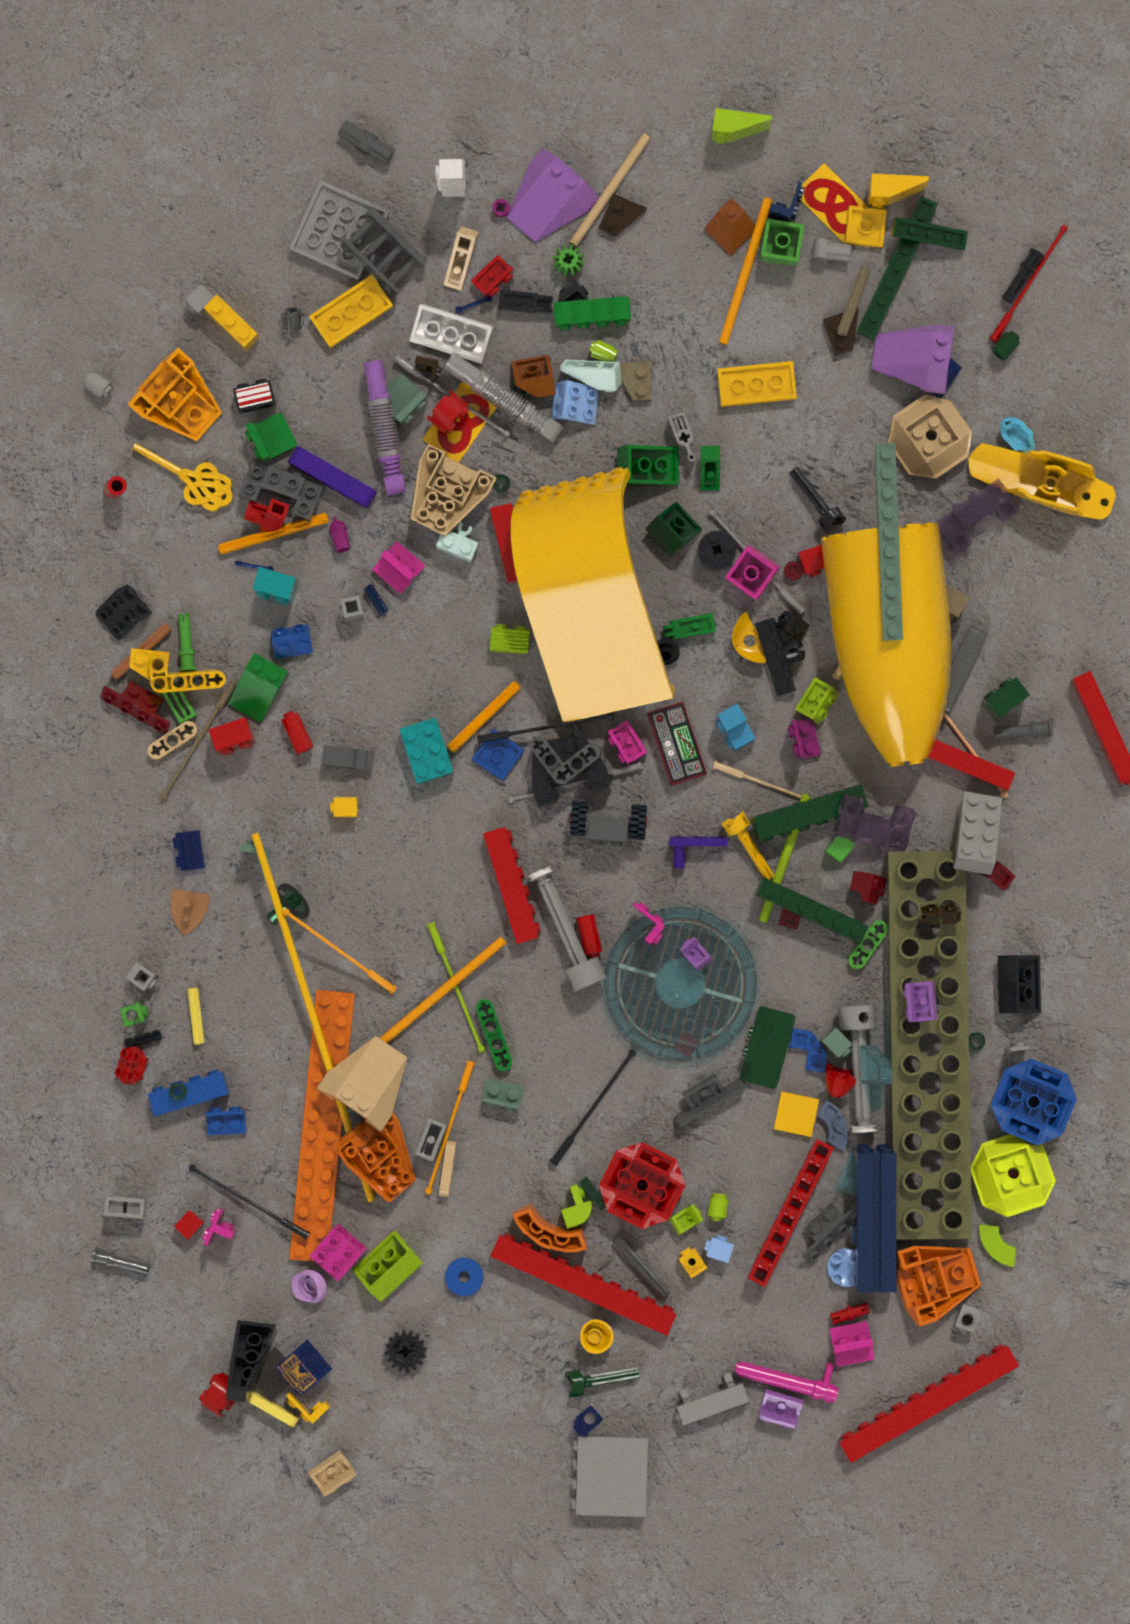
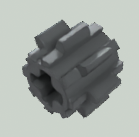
[281,307,304,331]

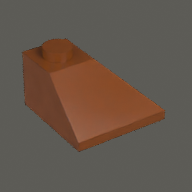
[704,198,755,256]
[511,355,556,398]

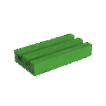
[162,683,197,725]

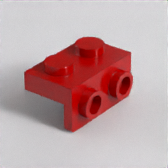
[471,255,514,298]

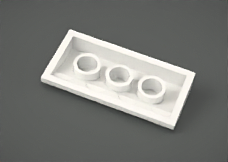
[409,304,494,364]

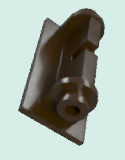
[921,903,962,925]

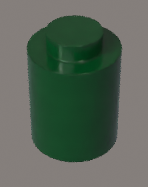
[991,331,1020,361]

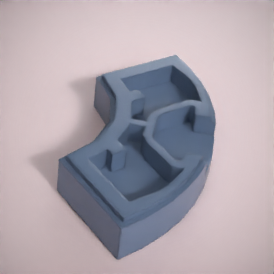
[818,1099,848,1151]

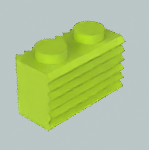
[490,624,530,655]

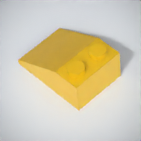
[868,173,929,208]

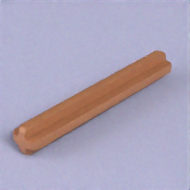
[110,623,171,680]

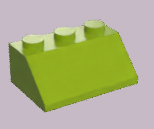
[352,1230,423,1302]

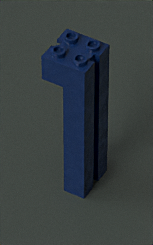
[852,1144,897,1293]

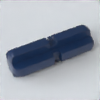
[364,584,388,615]

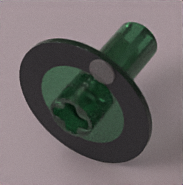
[267,883,310,925]

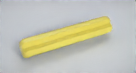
[188,988,204,1045]

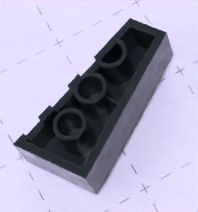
[227,1320,276,1402]

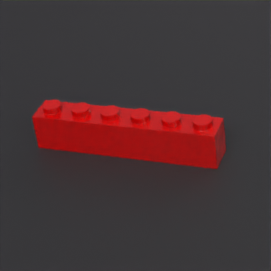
[483,827,541,944]

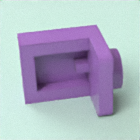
[680,937,712,971]

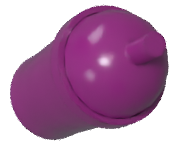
[329,516,351,553]

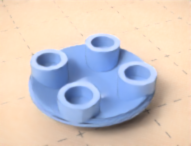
[827,1248,855,1287]

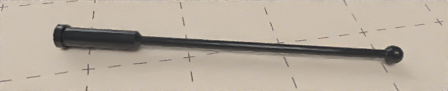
[477,712,615,744]
[549,1049,636,1166]
[189,1164,311,1240]

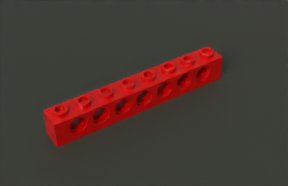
[747,1138,834,1287]

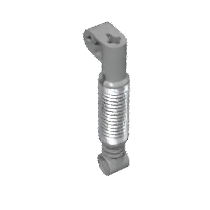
[441,352,564,444]

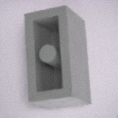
[415,1118,448,1161]

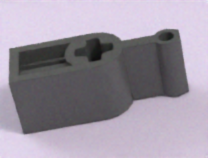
[322,746,374,770]

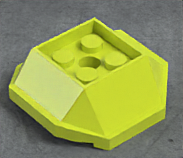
[971,1134,1056,1218]

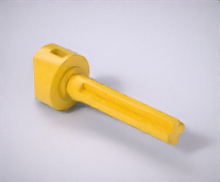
[722,811,775,880]

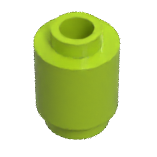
[589,340,618,362]
[707,1193,729,1222]

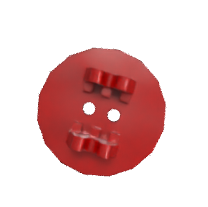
[115,1047,149,1085]

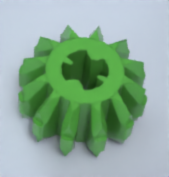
[552,244,584,277]

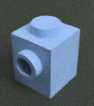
[703,1235,734,1263]

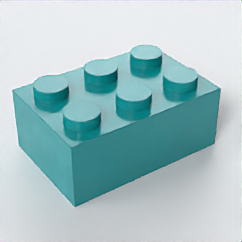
[399,717,454,785]

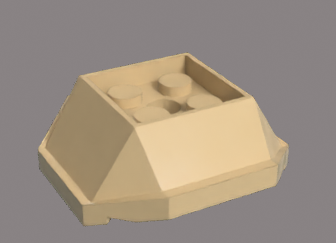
[887,395,972,479]

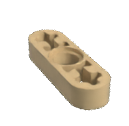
[148,721,198,760]
[439,1140,456,1197]

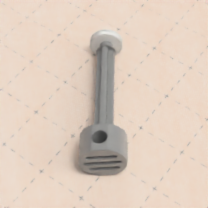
[527,865,607,993]
[838,1005,878,1134]

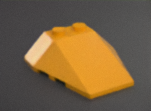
[127,347,222,441]

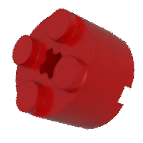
[426,390,469,434]
[199,1372,235,1418]

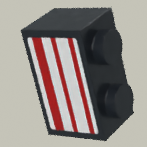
[233,379,277,414]

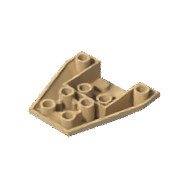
[411,444,497,536]

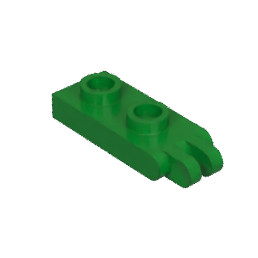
[662,613,716,640]

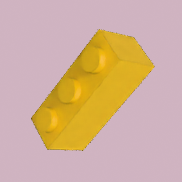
[203,294,259,351]

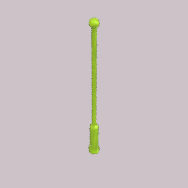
[426,922,485,1053]

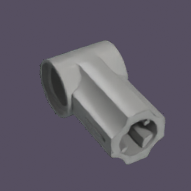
[812,239,851,262]

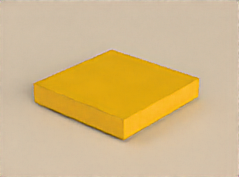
[845,205,887,248]
[773,1091,819,1137]

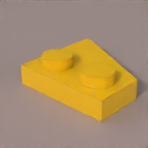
[129,648,170,687]

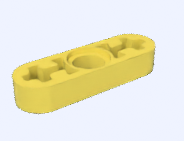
[247,1391,299,1427]

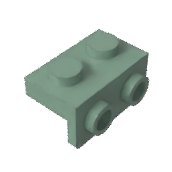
[240,841,270,866]

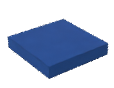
[471,728,525,781]

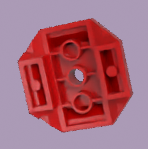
[599,1142,686,1229]

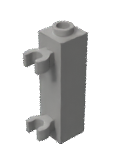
[674,1372,749,1425]

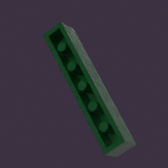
[750,785,869,842]
[753,877,869,943]

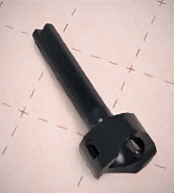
[789,467,847,534]

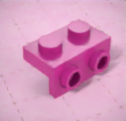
[607,720,648,765]

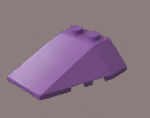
[507,149,599,243]
[872,324,955,394]

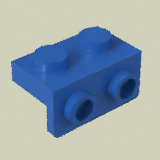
[271,624,313,659]

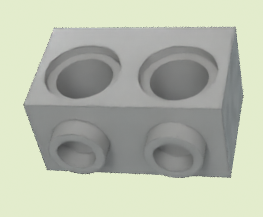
[104,1195,147,1219]

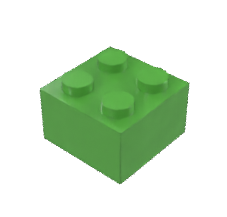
[760,218,805,267]

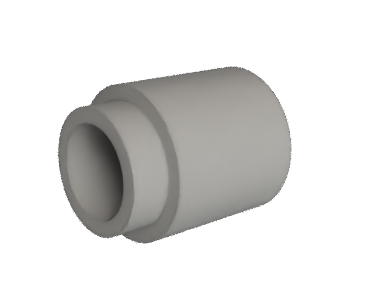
[83,372,113,399]

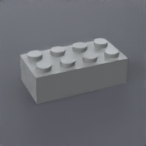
[953,791,1002,875]

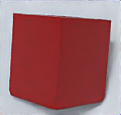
[174,1210,205,1240]

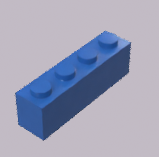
[148,1069,230,1116]

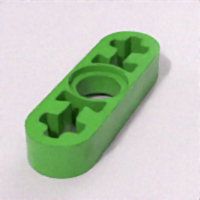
[848,920,888,969]

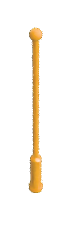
[282,908,397,994]
[425,1060,476,1195]

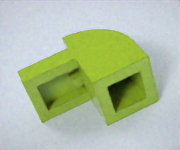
[561,1184,592,1229]

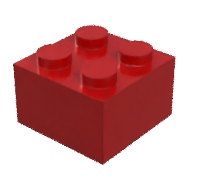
[208,717,256,756]

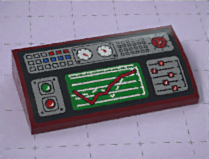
[647,702,707,786]

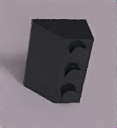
[997,955,1041,1013]

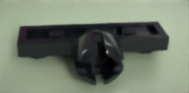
[755,618,805,696]

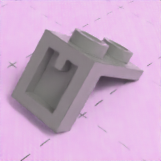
[1006,1042,1030,1067]

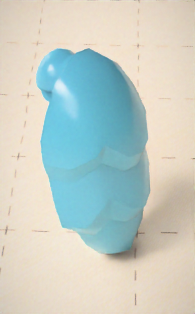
[1000,417,1035,452]

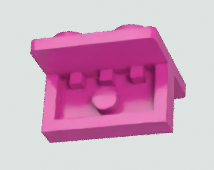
[372,541,425,594]
[202,1207,237,1246]
[829,1321,875,1366]

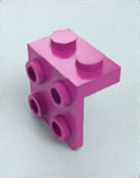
[632,902,665,946]

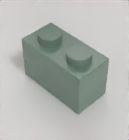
[820,1027,852,1058]

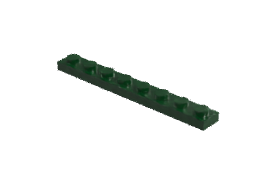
[856,196,938,340]

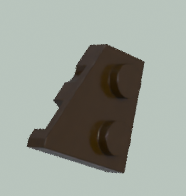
[598,193,647,237]
[823,308,859,356]

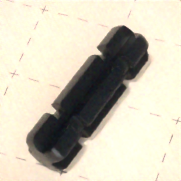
[124,1030,162,1048]

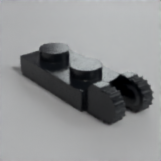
[498,290,553,314]

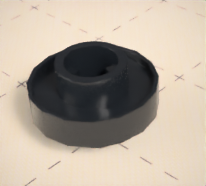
[657,638,680,665]

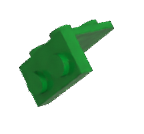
[245,413,297,463]

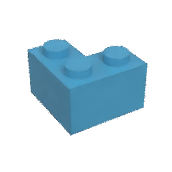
[715,703,756,751]

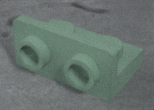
[482,1078,525,1112]

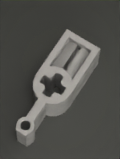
[668,412,695,464]

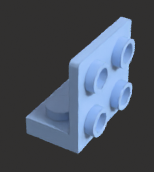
[551,380,599,425]

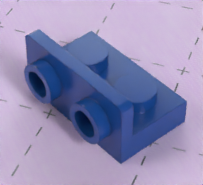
[205,1106,247,1135]

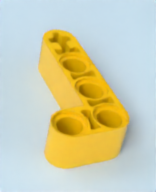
[148,655,226,693]

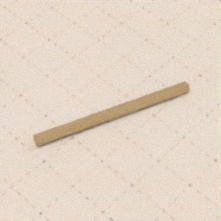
[569,133,651,247]

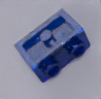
[173,830,205,871]

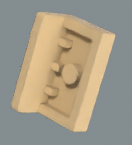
[308,1450,356,1497]

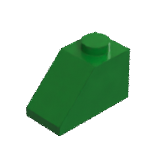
[700,446,720,491]

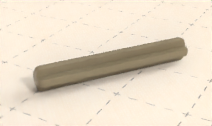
[837,267,870,337]

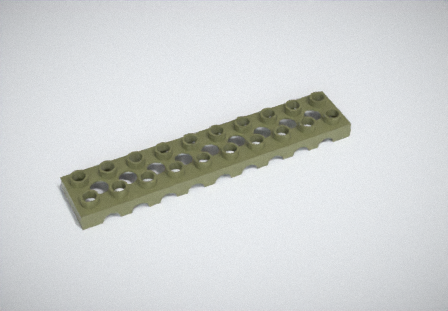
[886,851,972,1240]

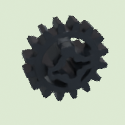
[385,1329,427,1372]

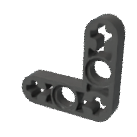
[530,736,602,784]

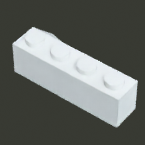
[436,159,465,197]

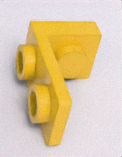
[286,1392,331,1424]

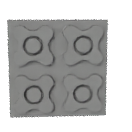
[289,180,390,281]

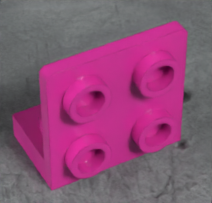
[310,1223,367,1281]

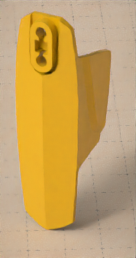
[968,443,1116,520]

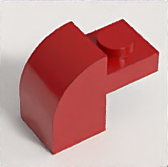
[243,498,289,532]

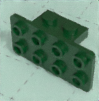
[740,1006,796,1089]

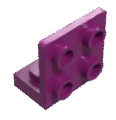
[787,718,821,760]

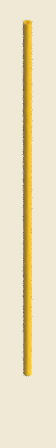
[251,832,375,1202]

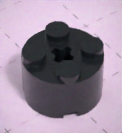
[697,531,736,572]

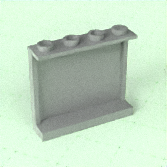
[572,1434,648,1517]

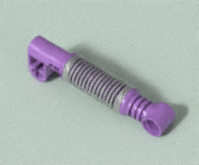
[363,360,406,495]

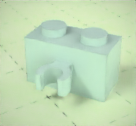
[436,522,479,563]

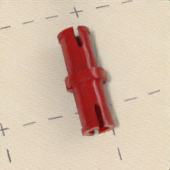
[830,1301,870,1325]

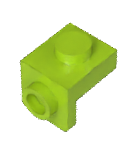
[669,1204,703,1235]

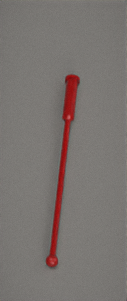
[989,225,1068,343]

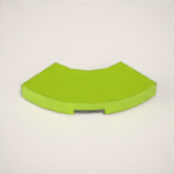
[978,1224,1016,1267]

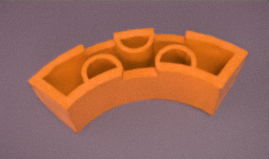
[512,1203,587,1252]

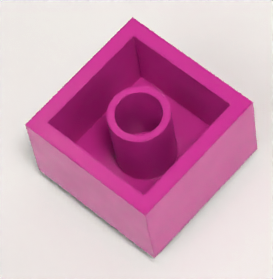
[725,545,781,600]

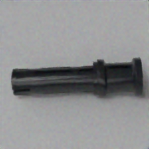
[1002,248,1045,304]

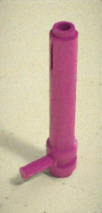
[734,1361,839,1403]

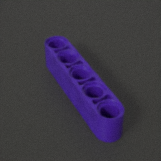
[288,446,377,509]

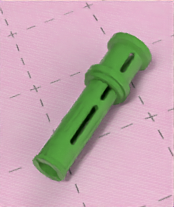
[178,613,196,672]

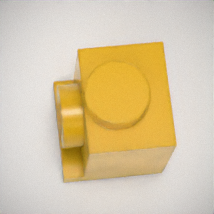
[678,1247,707,1279]

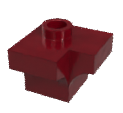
[850,871,887,905]

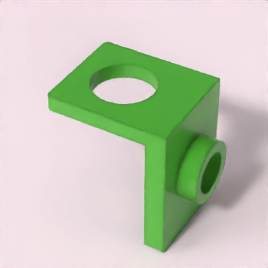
[120,1002,149,1027]

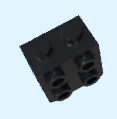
[96,584,152,640]

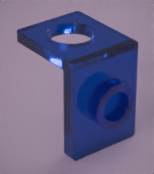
[573,1405,603,1437]

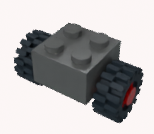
[570,801,647,847]

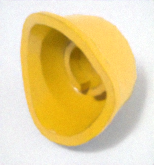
[580,1319,614,1354]

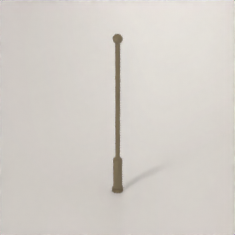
[160,680,237,800]

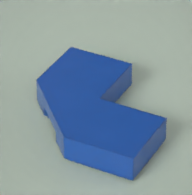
[789,1028,828,1073]

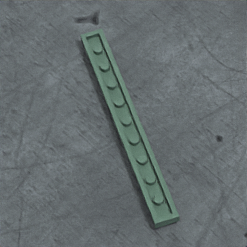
[874,443,903,641]

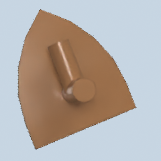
[171,889,210,936]

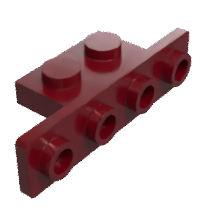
[100,681,171,734]

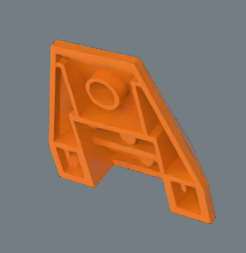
[896,1246,981,1327]

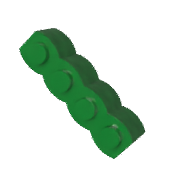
[553,296,631,331]

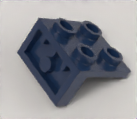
[768,180,805,222]

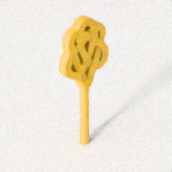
[132,443,233,512]

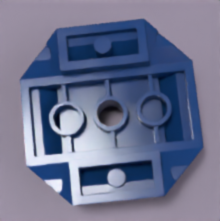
[990,1059,1077,1145]

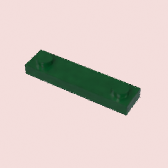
[891,217,968,251]

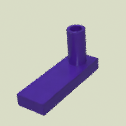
[669,836,728,868]

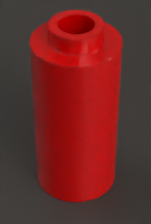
[103,476,127,499]
[281,711,314,755]
[576,914,603,958]

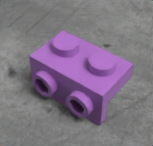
[904,981,937,1022]
[758,1389,803,1429]

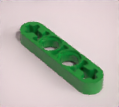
[476,999,512,1071]

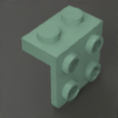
[387,374,428,426]

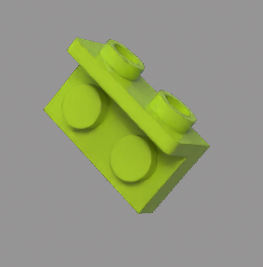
[795,677,838,725]

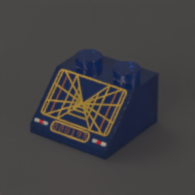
[275,1339,332,1396]

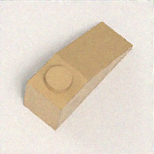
[443,226,480,291]

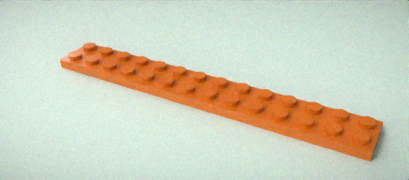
[289,990,355,1262]

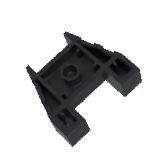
[532,724,613,809]

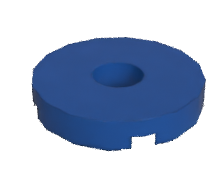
[445,1257,483,1296]

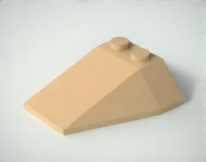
[317,1036,408,1132]

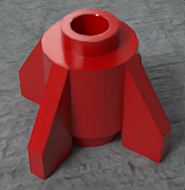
[825,1063,856,1098]

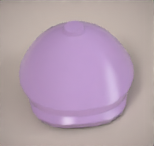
[292,1270,327,1303]

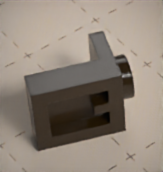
[415,355,442,382]

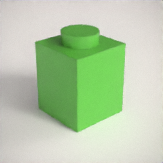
[825,832,855,863]

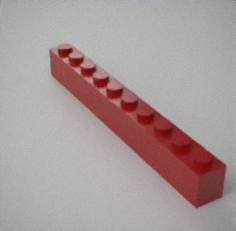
[490,1233,677,1336]
[838,1344,1019,1463]

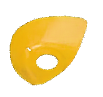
[732,612,766,663]

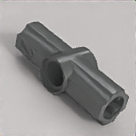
[338,120,395,164]

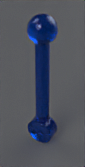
[455,295,493,314]
[234,561,274,571]

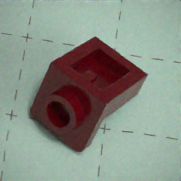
[981,861,1016,891]

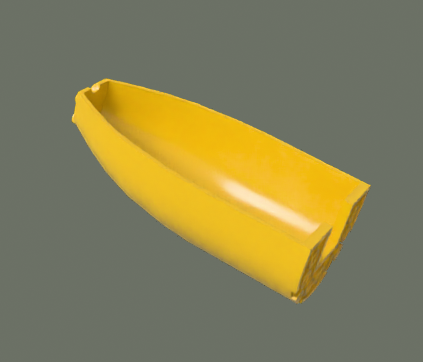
[821,523,951,767]

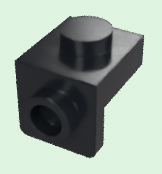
[558,282,589,302]
[776,610,810,640]

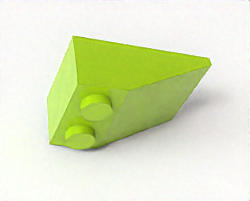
[711,108,772,144]

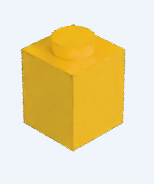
[330,797,358,818]

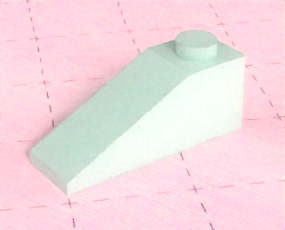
[560,359,622,392]

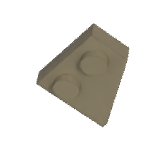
[620,362,651,402]

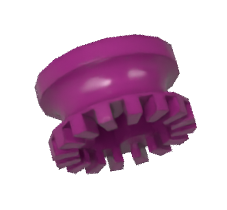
[493,199,510,218]

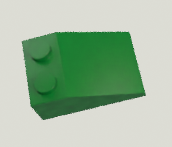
[617,445,679,486]
[228,653,289,723]

